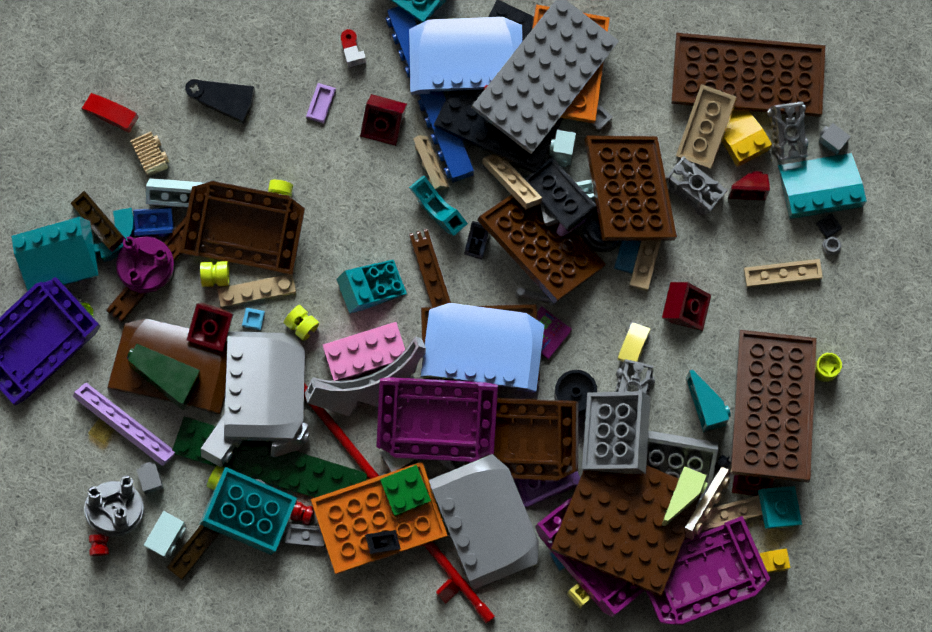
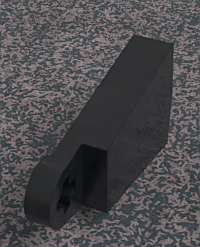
[185,79,255,124]

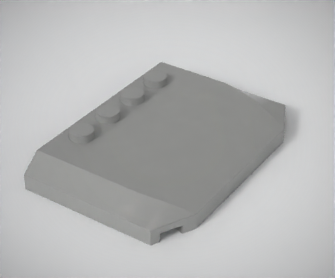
[224,331,305,442]
[429,454,539,590]

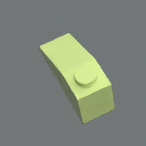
[662,466,707,526]

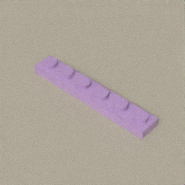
[73,383,175,466]

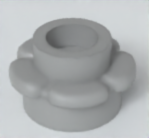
[822,237,841,255]

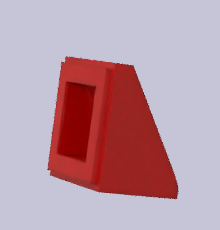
[436,579,459,604]

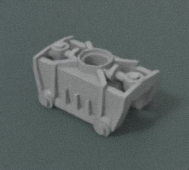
[767,101,809,161]
[666,156,728,216]
[615,359,655,395]

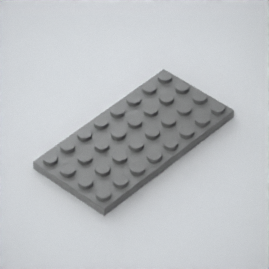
[471,0,619,154]

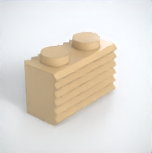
[131,132,169,177]

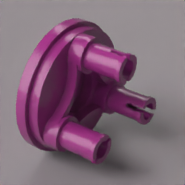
[116,236,174,293]

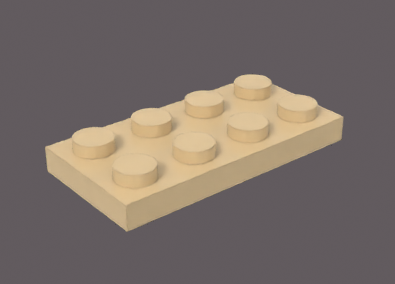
[676,84,738,169]

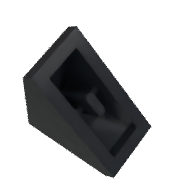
[464,221,490,260]
[365,530,401,558]

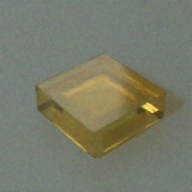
[88,418,115,444]

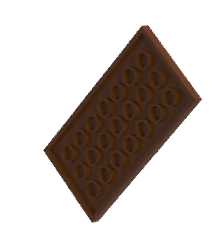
[671,32,826,117]
[730,330,817,483]

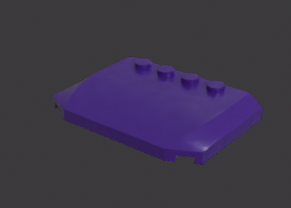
[0,277,101,405]

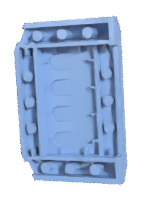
[409,17,523,95]
[420,303,544,392]

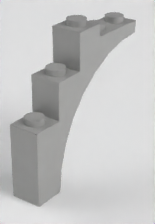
[305,337,426,416]

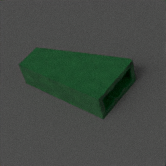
[127,344,201,410]

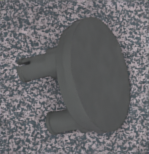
[84,476,144,537]

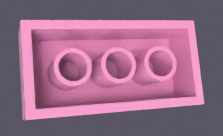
[323,322,405,381]

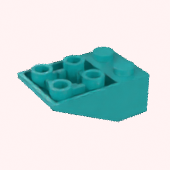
[336,259,407,314]

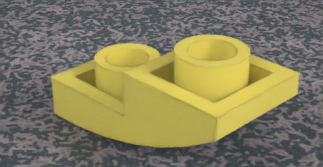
[618,322,650,365]

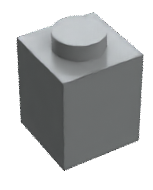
[819,123,851,155]
[136,462,164,494]

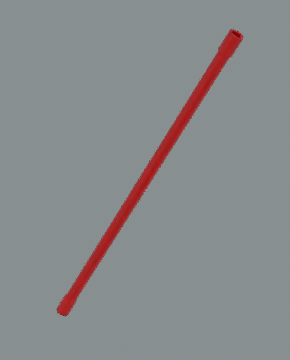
[304,383,495,624]

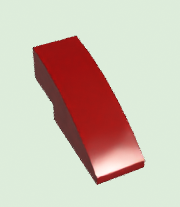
[81,93,139,133]

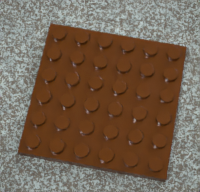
[551,465,702,597]

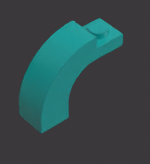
[409,176,468,236]
[94,207,135,262]

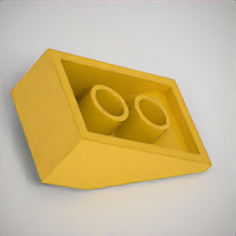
[722,109,772,167]

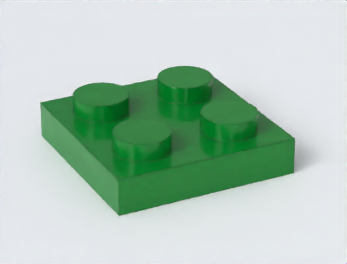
[380,465,431,516]

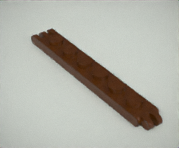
[106,217,186,323]
[409,229,451,307]

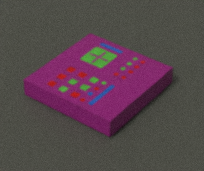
[537,306,572,360]

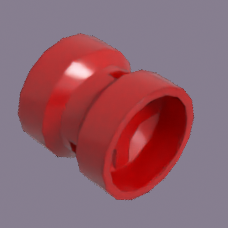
[290,501,315,525]
[89,534,109,556]

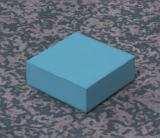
[242,308,265,330]

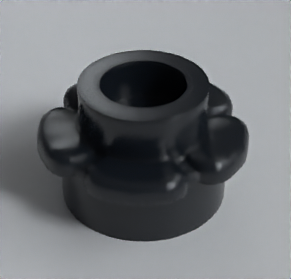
[715,454,731,472]

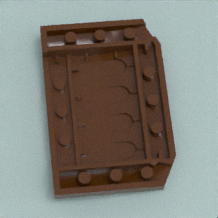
[179,181,305,274]
[107,319,228,414]
[465,398,578,481]

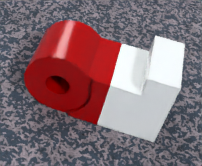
[341,29,366,68]

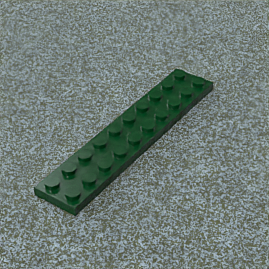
[172,416,367,498]

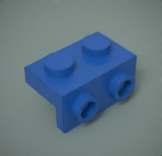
[133,207,174,237]

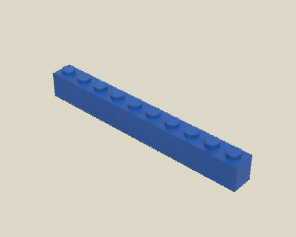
[385,6,474,183]

